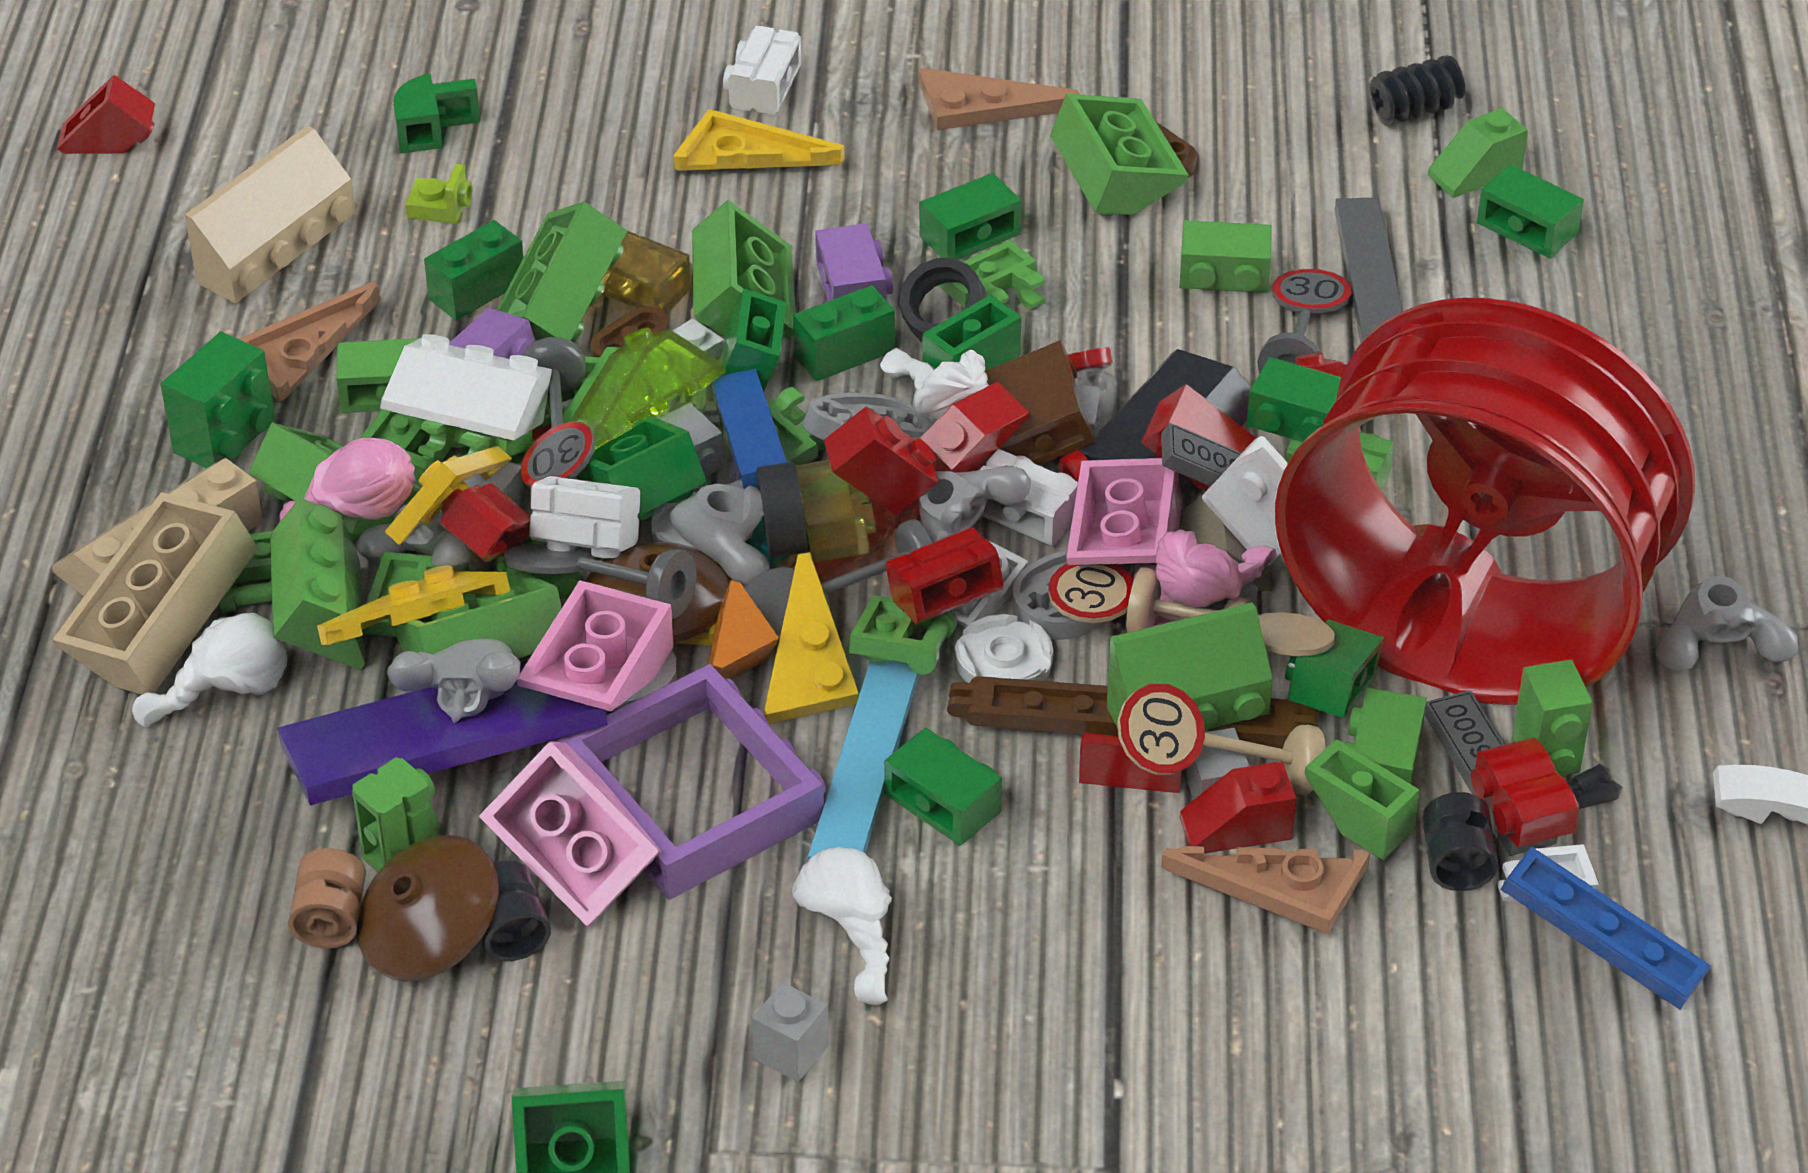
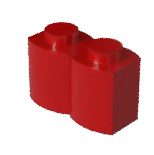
[439,483,531,561]
[1470,737,1579,848]

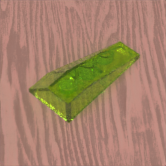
[570,328,726,449]

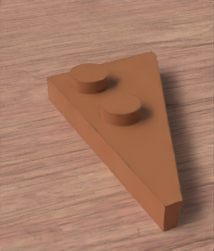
[918,68,1079,130]
[239,281,381,402]
[1161,846,1370,934]

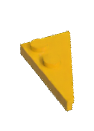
[673,109,845,171]
[385,446,512,545]
[764,552,859,724]
[317,565,510,645]

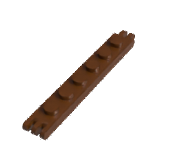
[947,676,1320,749]

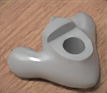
[918,465,1031,542]
[670,480,770,585]
[358,504,475,572]
[1656,576,1798,671]
[387,638,520,723]

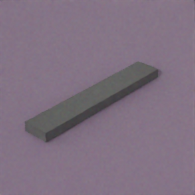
[1334,197,1403,343]

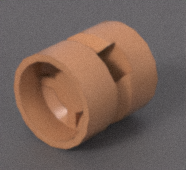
[288,848,366,949]

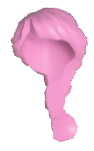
[280,437,416,521]
[1155,529,1277,608]

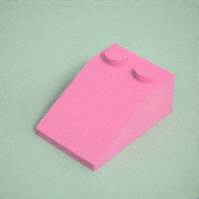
[1066,458,1183,565]
[517,580,673,711]
[479,741,661,927]

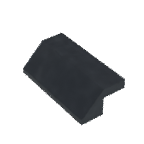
[1081,349,1252,494]

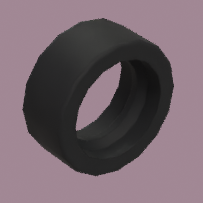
[899,258,987,342]
[757,462,807,558]

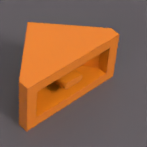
[707,580,779,679]

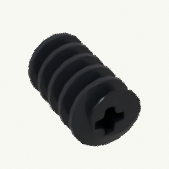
[1370,55,1466,126]

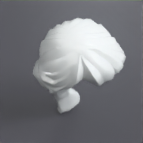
[880,347,989,420]
[132,613,287,728]
[792,847,892,1006]

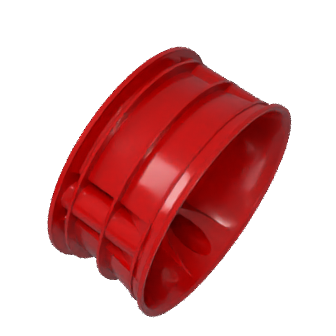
[1275,297,1695,705]

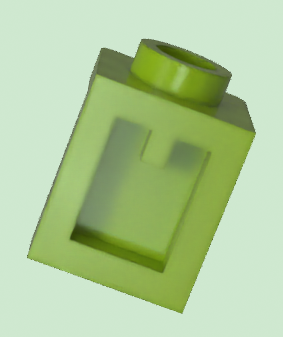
[405,164,473,224]

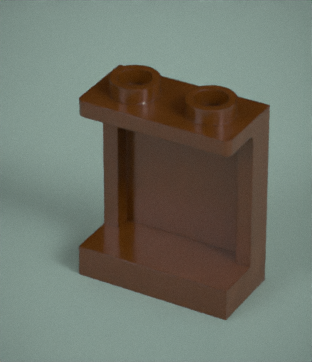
[985,340,1096,465]

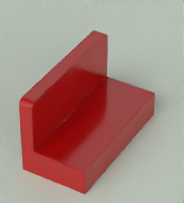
[1079,733,1182,793]

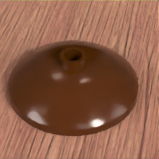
[585,541,729,643]
[357,835,499,982]

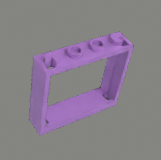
[556,664,826,900]

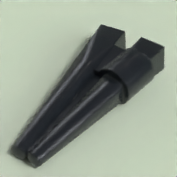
[1568,763,1623,809]

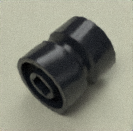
[1422,792,1498,891]
[481,860,551,961]

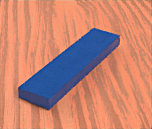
[711,368,787,489]
[1500,846,1711,1010]

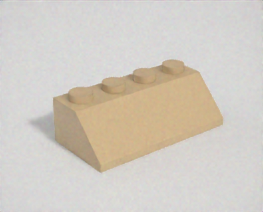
[185,125,356,304]
[51,458,263,596]
[52,492,258,695]

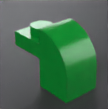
[393,74,480,154]

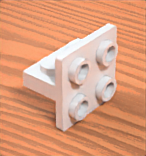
[1202,436,1288,566]

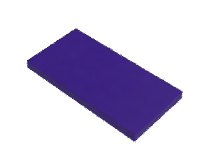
[277,661,608,806]

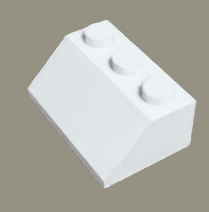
[380,334,552,441]

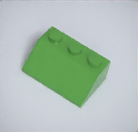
[1050,93,1189,216]
[692,200,796,338]
[497,202,628,342]
[248,423,420,541]
[270,497,365,670]
[388,572,562,660]
[1107,602,1273,731]

